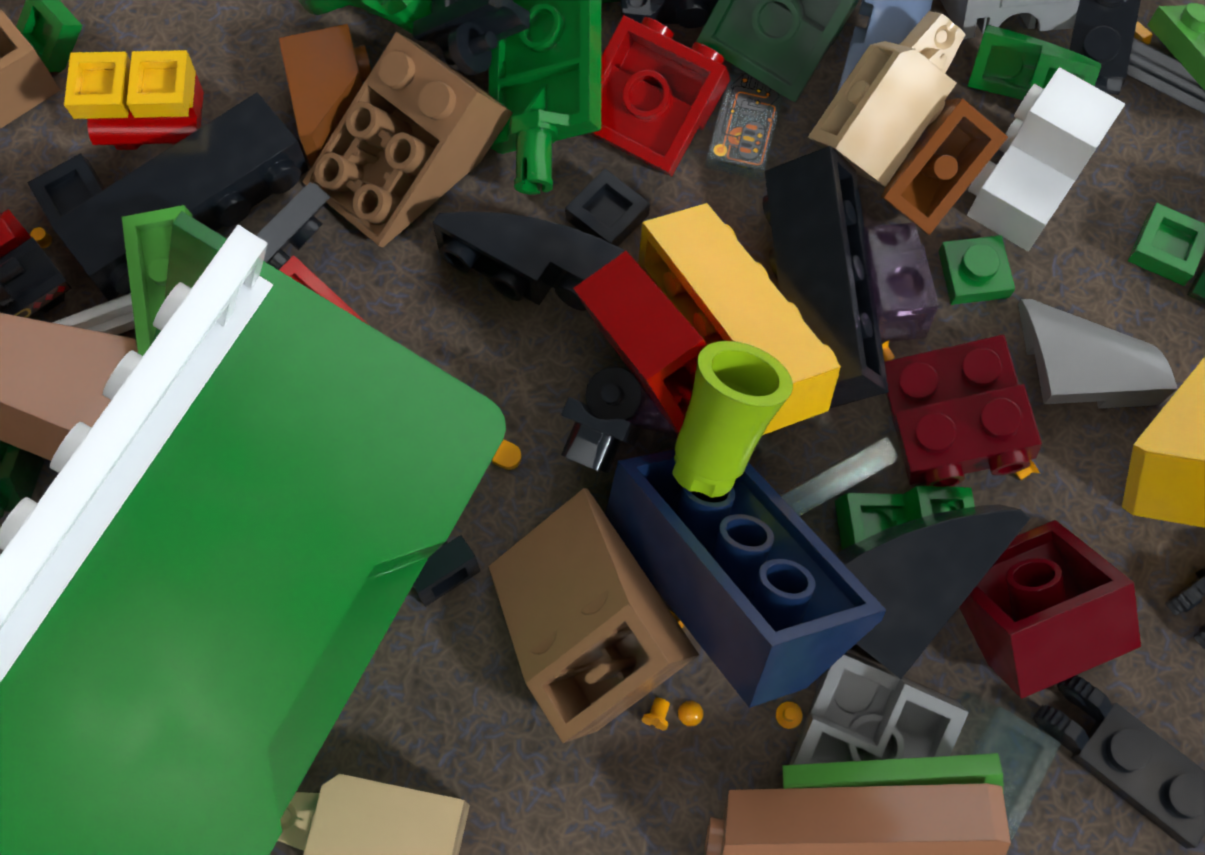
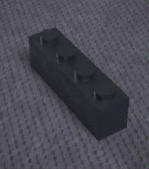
[51,92,309,301]
[762,146,889,409]

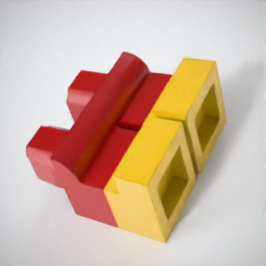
[64,50,204,150]

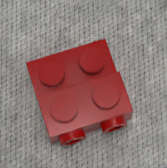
[588,15,731,177]

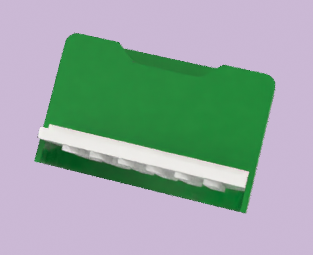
[0,211,506,855]

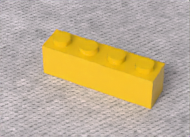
[638,203,841,435]

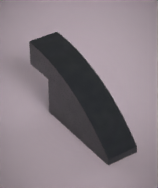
[836,504,1031,679]

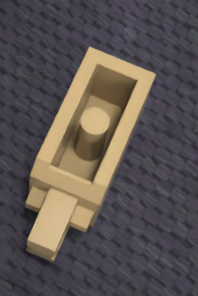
[808,11,966,187]
[277,774,470,855]

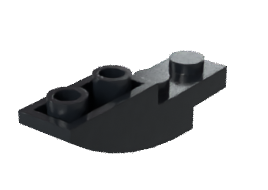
[432,211,629,311]

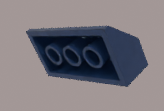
[605,449,886,708]

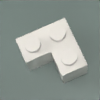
[967,67,1125,252]

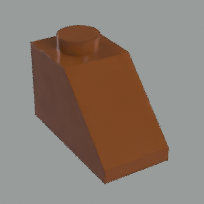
[279,24,372,166]
[881,98,1008,235]

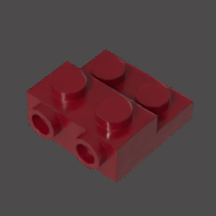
[884,334,1042,487]

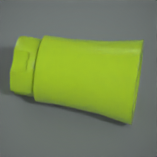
[672,341,793,498]

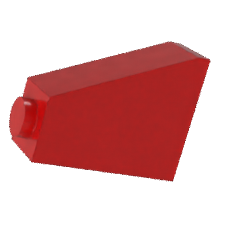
[573,251,707,435]

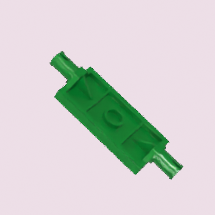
[489,0,601,195]

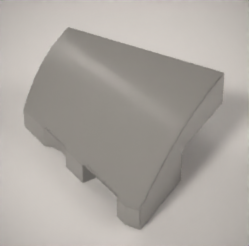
[1018,299,1178,408]
[789,652,969,765]

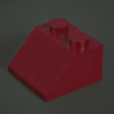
[959,520,1141,699]

